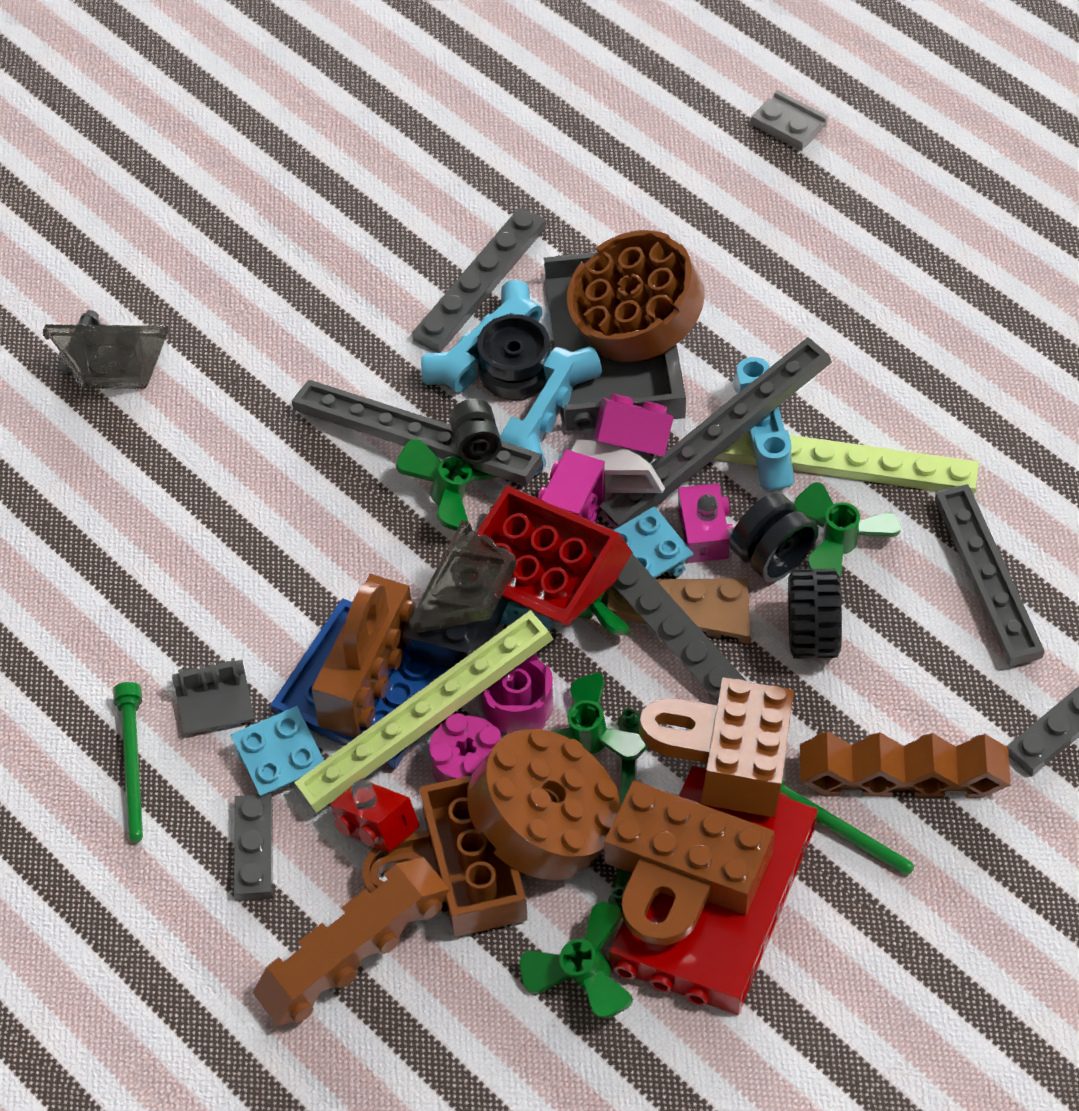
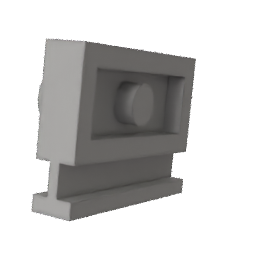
[751,90,828,151]

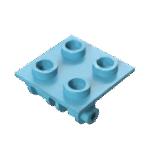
[613,506,694,578]
[231,706,324,797]

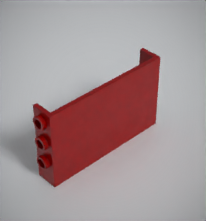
[609,765,818,1016]

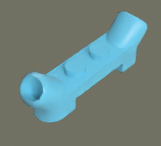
[421,280,543,393]
[500,346,602,475]
[733,357,795,491]

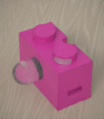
[678,483,734,563]

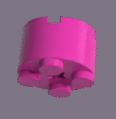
[481,654,554,733]
[429,713,502,783]

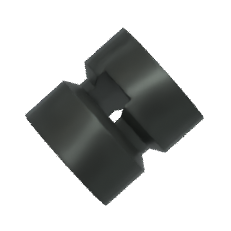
[449,399,502,464]

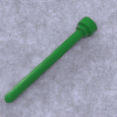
[113,682,143,843]
[780,780,914,875]

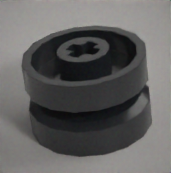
[477,314,550,399]
[729,492,819,582]

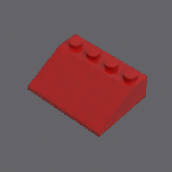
[452,485,633,626]

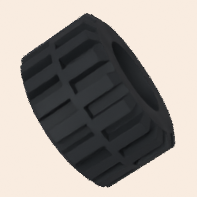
[788,569,842,659]

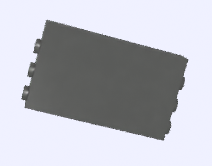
[544,252,686,431]

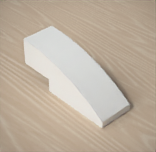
[571,440,665,493]

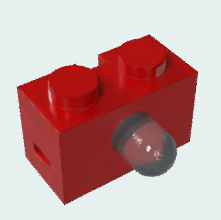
[330,779,420,853]

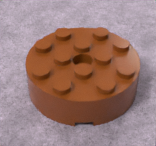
[567,230,705,362]
[467,728,621,880]

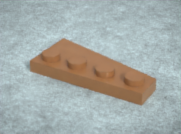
[608,578,751,644]

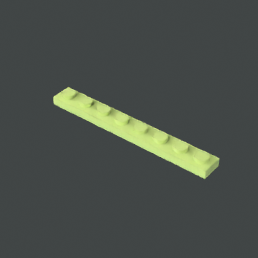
[713,431,979,495]
[295,610,554,813]

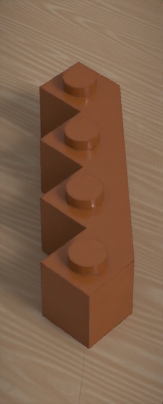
[800,731,1011,798]
[252,857,450,1026]

